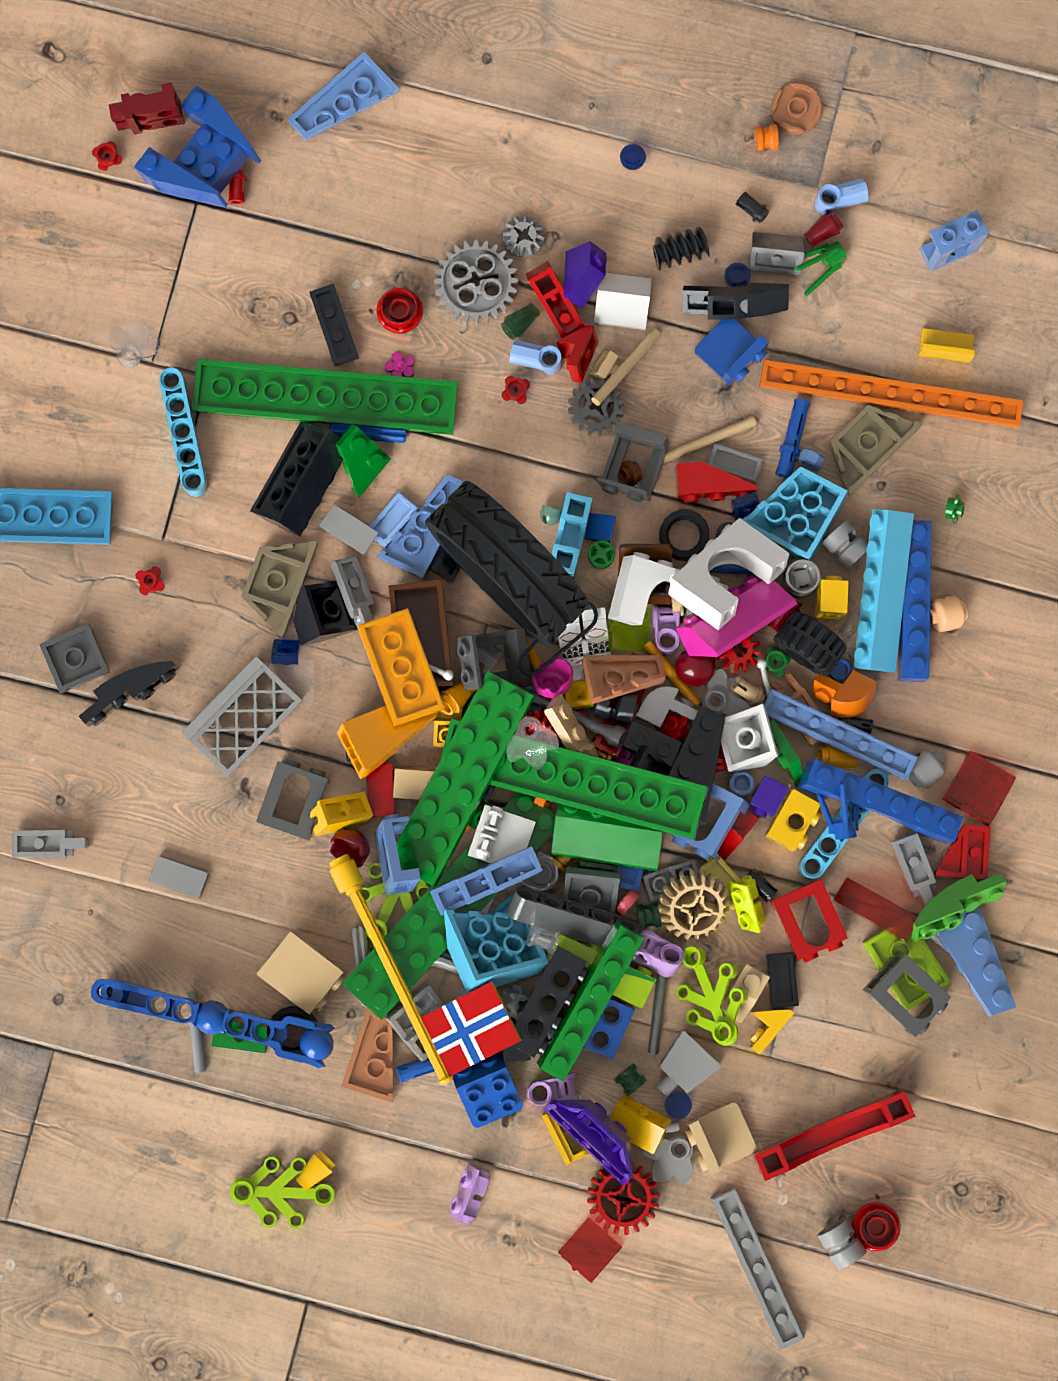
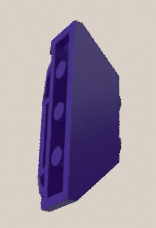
[544,1100,633,1185]

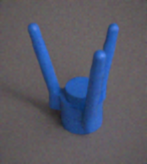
[817,783,859,840]

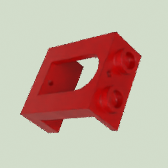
[770,879,848,963]

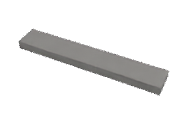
[711,1187,805,1350]

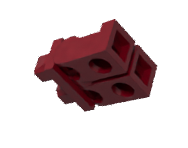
[109,82,185,135]

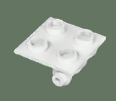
[468,805,536,863]

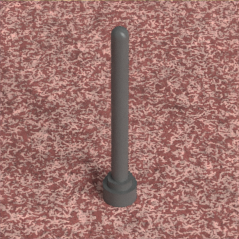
[512,682,627,749]

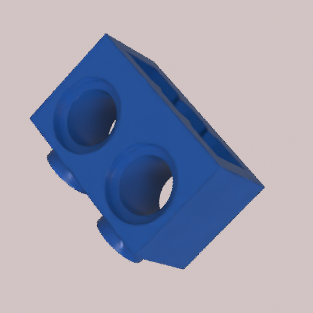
[583,999,634,1060]

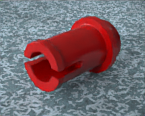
[228,170,247,204]

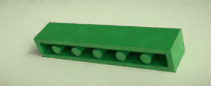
[537,921,644,1082]

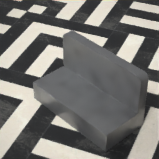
[749,232,804,275]

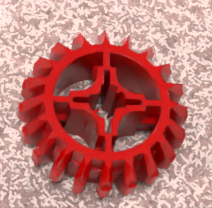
[587,1161,660,1235]

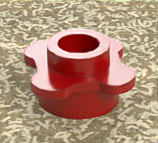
[92,141,122,171]
[502,376,530,404]
[135,566,165,596]
[659,712,688,740]

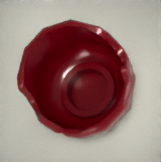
[675,651,716,687]
[330,828,370,868]

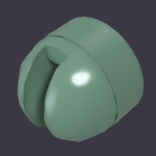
[540,505,562,525]

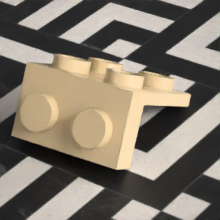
[685,1102,757,1175]

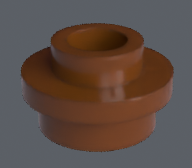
[619,460,642,486]

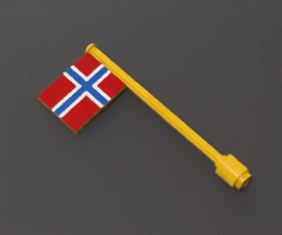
[329,854,522,1085]

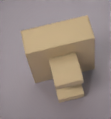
[589,350,619,379]

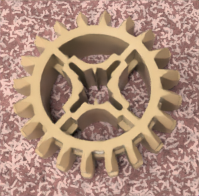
[658,869,731,941]

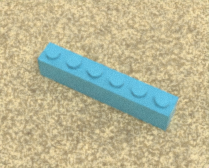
[854,509,914,673]

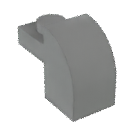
[635,687,698,730]

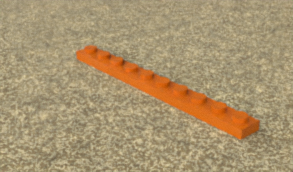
[759,360,1024,428]

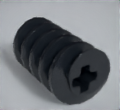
[652,226,710,271]

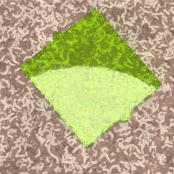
[607,605,650,652]

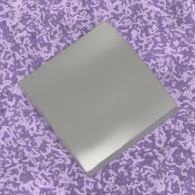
[385,983,444,1062]

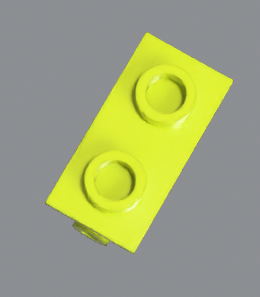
[728,875,766,933]

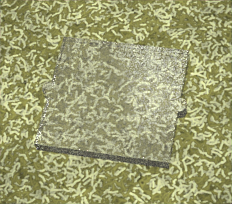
[265,660,317,704]

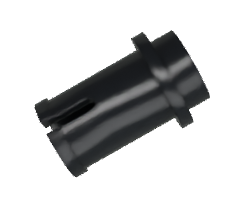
[735,191,770,223]
[839,717,873,734]
[746,868,778,902]

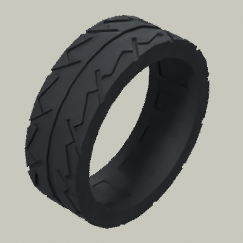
[425,481,590,646]

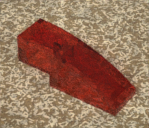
[833,877,917,942]

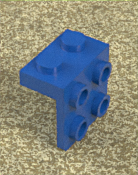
[695,319,769,386]
[453,1051,523,1128]

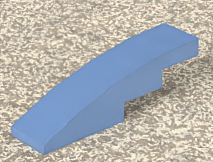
[430,846,543,915]

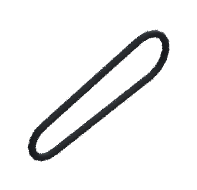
[518,602,598,676]

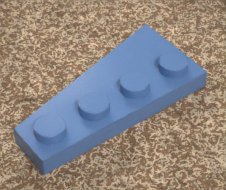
[287,52,399,141]
[377,474,463,580]
[936,906,1016,1017]

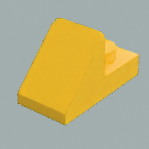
[749,1009,794,1054]

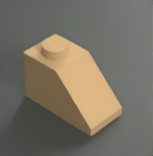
[722,964,770,1024]

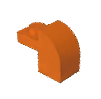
[813,670,877,718]

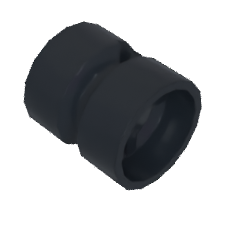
[593,692,638,726]

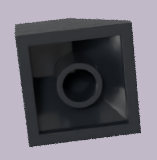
[293,581,358,646]

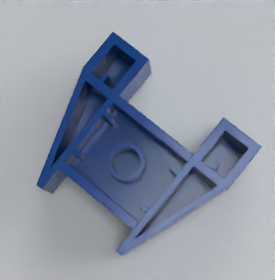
[134,86,261,208]

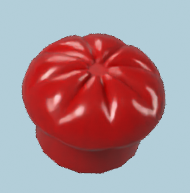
[376,288,423,334]
[852,1202,901,1252]

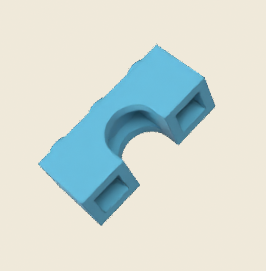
[552,492,593,579]

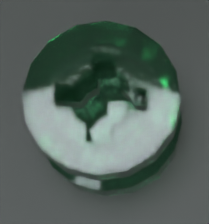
[636,901,662,931]
[613,1063,647,1096]

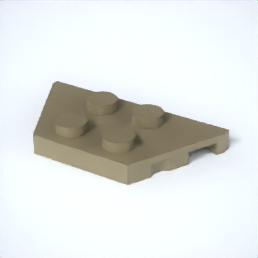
[830,405,922,496]
[241,540,318,638]

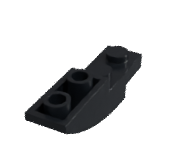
[682,282,789,320]
[79,661,179,727]

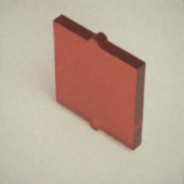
[557,1217,622,1283]

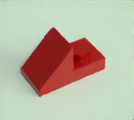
[556,325,598,383]
[717,810,759,860]

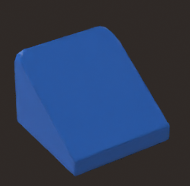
[584,513,616,543]

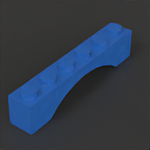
[898,520,931,682]
[798,759,963,844]

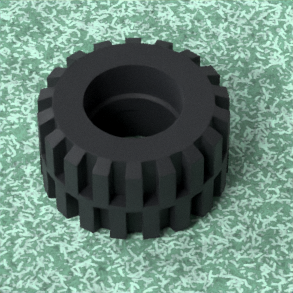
[774,611,847,676]

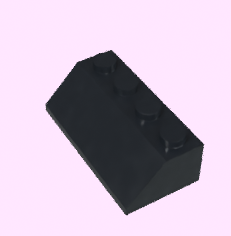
[250,422,343,536]

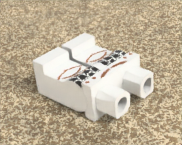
[558,607,611,682]

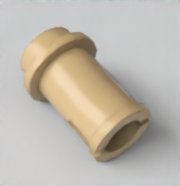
[731,676,766,706]

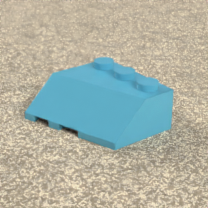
[742,467,848,561]
[444,910,548,994]

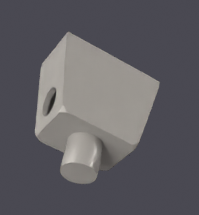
[656,1030,721,1097]

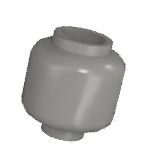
[908,749,946,789]

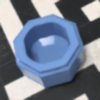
[798,448,825,471]
[728,770,755,797]

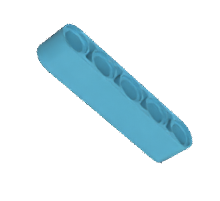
[159,368,208,497]
[798,769,889,879]

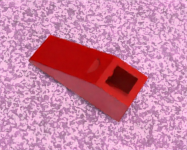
[675,462,758,503]

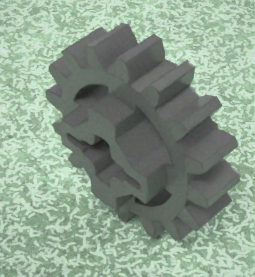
[568,378,625,436]

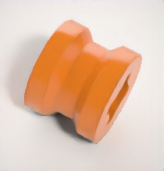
[754,124,778,152]

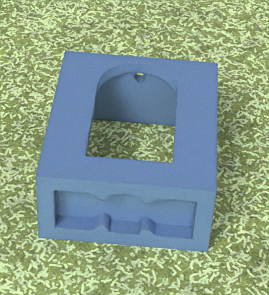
[920,210,989,272]
[669,783,750,861]
[374,814,421,896]

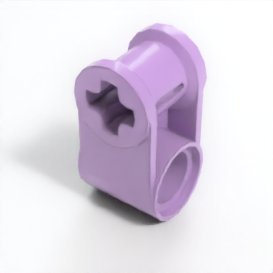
[652,605,680,656]
[632,930,684,977]
[527,1073,580,1106]

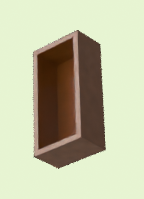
[388,580,454,690]

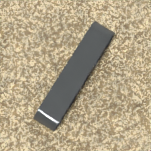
[507,886,640,947]

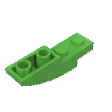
[911,873,1006,942]

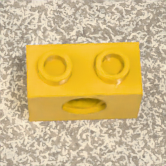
[814,576,848,620]
[765,789,822,852]

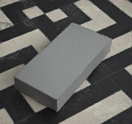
[707,443,764,485]
[149,856,209,898]

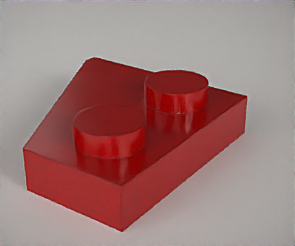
[934,824,991,880]

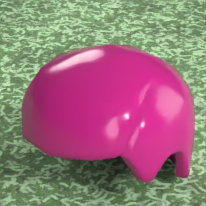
[532,658,574,699]

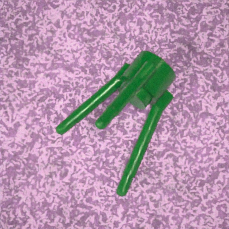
[794,241,847,296]

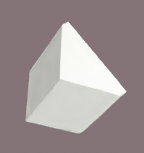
[594,273,652,330]
[721,704,778,772]

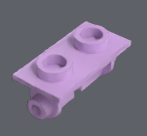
[449,1164,490,1224]

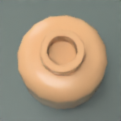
[930,595,968,632]

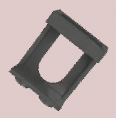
[597,421,670,502]
[457,628,532,690]
[256,759,330,840]
[863,950,951,1037]

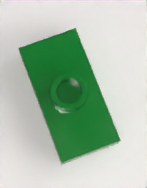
[211,1021,267,1053]

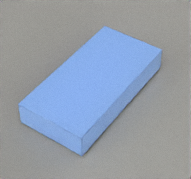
[369,492,419,549]

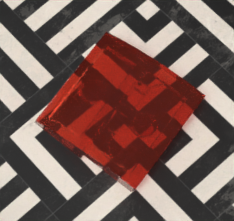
[942,751,1016,826]

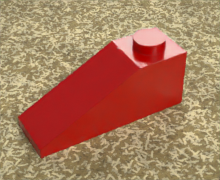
[526,261,585,338]

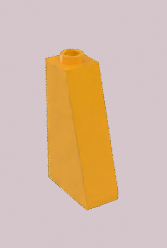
[337,706,439,779]

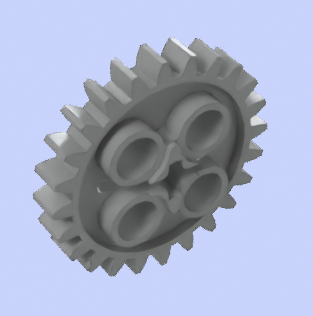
[434,239,518,325]

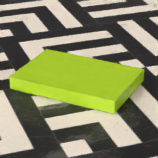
[862,914,952,1011]

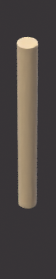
[591,328,661,406]
[663,416,757,465]

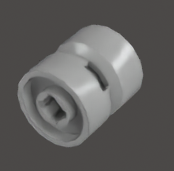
[822,520,868,570]
[782,559,820,599]
[817,1218,867,1270]

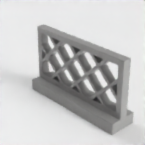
[181,656,302,777]

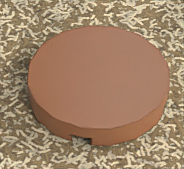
[770,82,823,135]

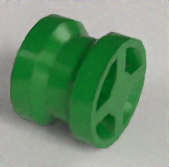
[588,540,615,569]

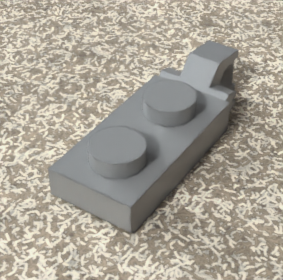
[330,556,374,626]
[12,830,88,858]
[891,832,937,908]

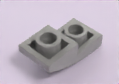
[319,504,378,555]
[641,859,699,902]

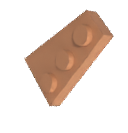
[582,655,666,705]
[341,1008,393,1103]

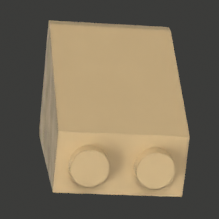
[256,931,345,1015]

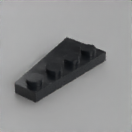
[667,706,725,826]

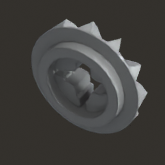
[503,215,544,257]

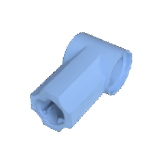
[814,178,869,215]
[509,340,562,375]

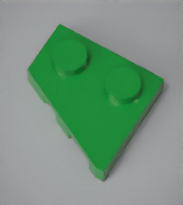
[336,424,391,497]
[769,719,803,787]

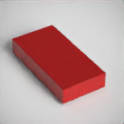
[366,763,395,818]

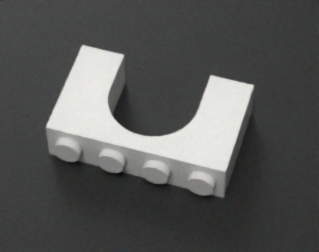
[669,518,789,630]
[608,552,728,641]

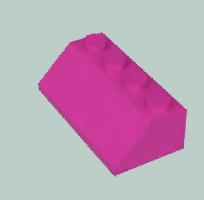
[676,574,797,657]

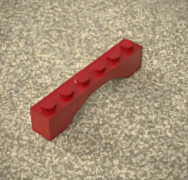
[752,1090,916,1181]

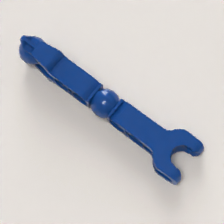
[91,979,335,1068]

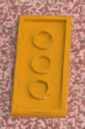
[357,608,445,727]

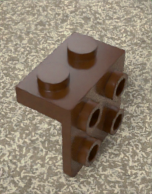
[618,544,672,604]

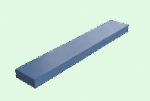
[764,689,918,781]

